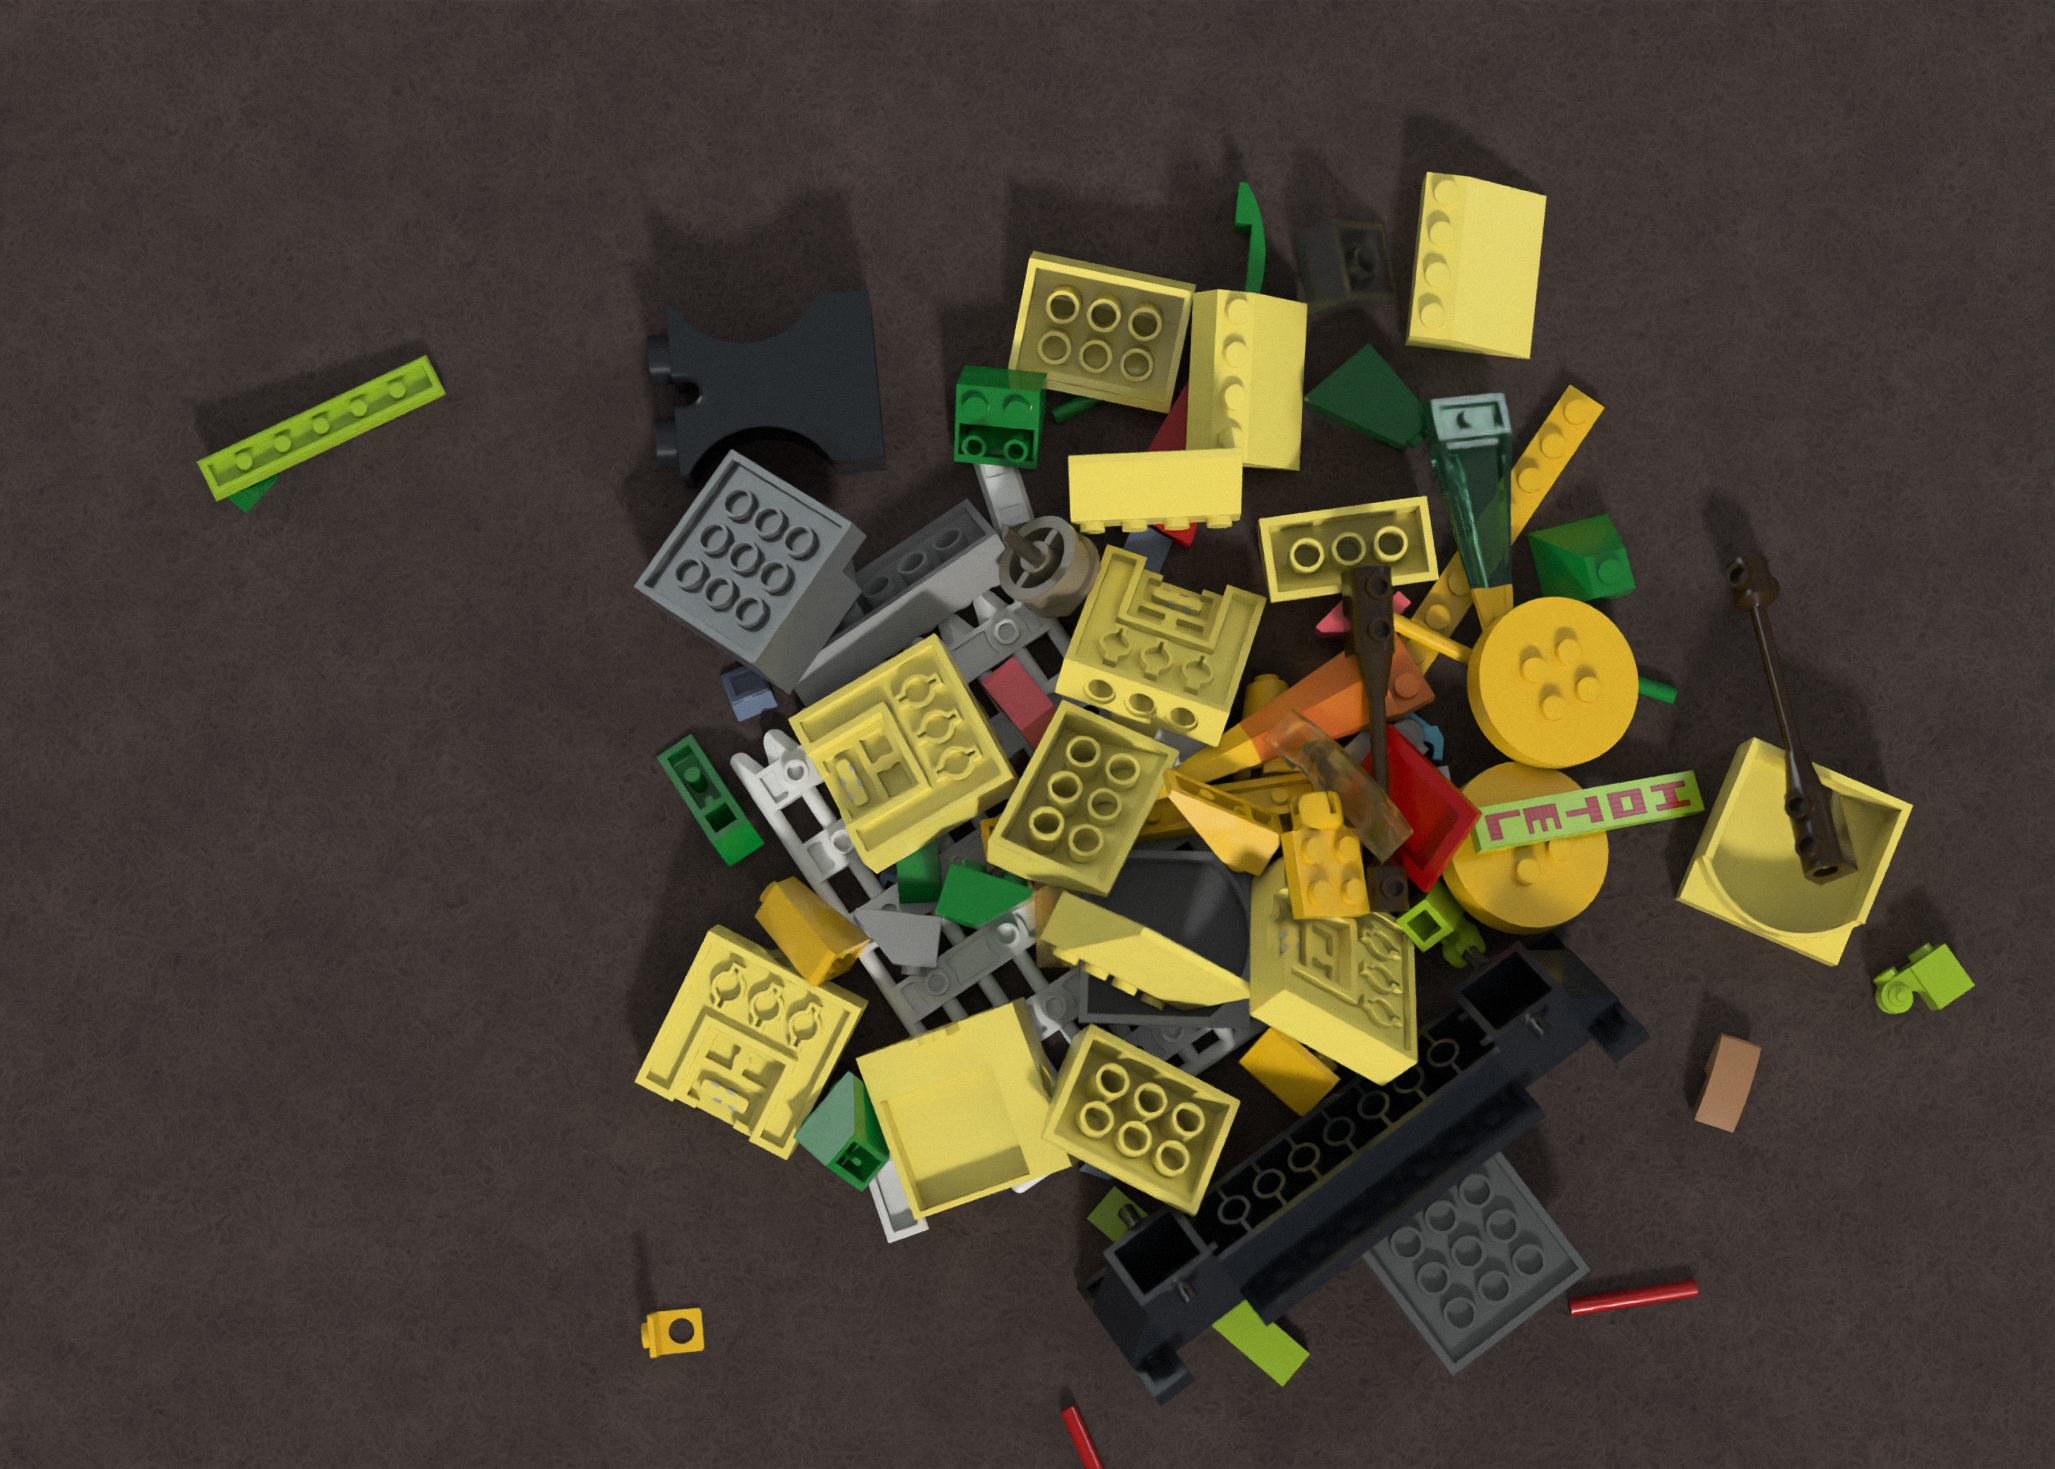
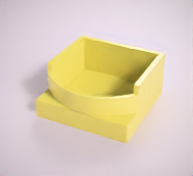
[1675,737,1913,966]

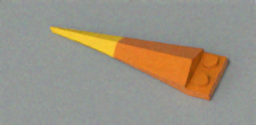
[1156,631,1435,801]

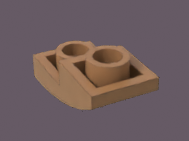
[1691,1032,1761,1133]

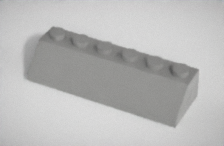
[794,499,1006,708]

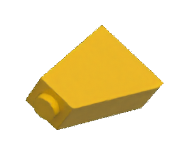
[755,876,871,987]

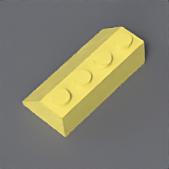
[1256,496,1439,603]

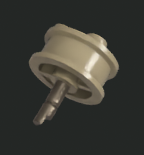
[999,516,1101,618]

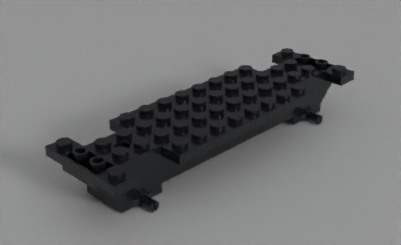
[1077,932,1650,1406]

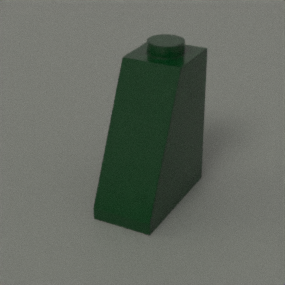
[1303,343,1435,452]

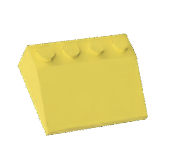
[1405,172,1547,359]
[1008,251,1196,414]
[1186,289,1307,471]
[1068,448,1243,534]
[987,700,1180,897]
[1040,891,1250,1011]
[1040,1023,1241,1217]

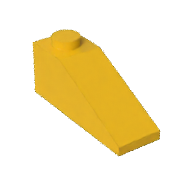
[1162,768,1284,877]

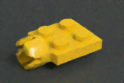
[1280,791,1370,920]

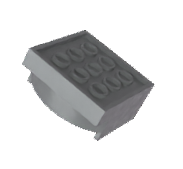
[634,449,867,695]
[1078,849,1254,1029]
[1359,1151,1591,1376]

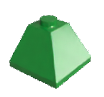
[1526,514,1636,605]

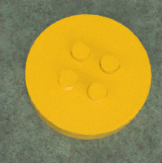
[1467,597,1639,770]
[1442,761,1609,935]

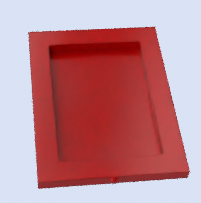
[1339,724,1483,892]

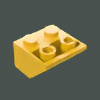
[1237,1025,1340,1118]

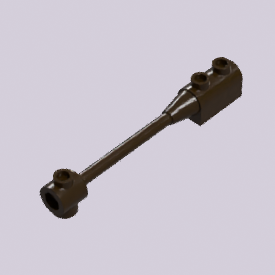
[1725,554,1859,886]
[1341,566,1409,913]

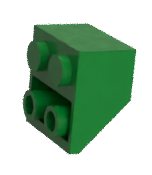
[954,365,1047,469]
[935,858,1034,930]
[793,1071,889,1192]

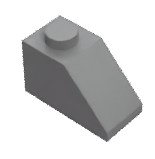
[855,908,942,977]

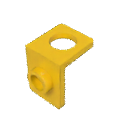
[641,1308,704,1358]

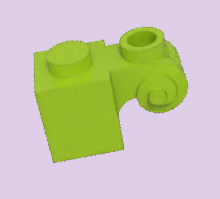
[1395,878,1486,969]
[1873,942,1975,1014]

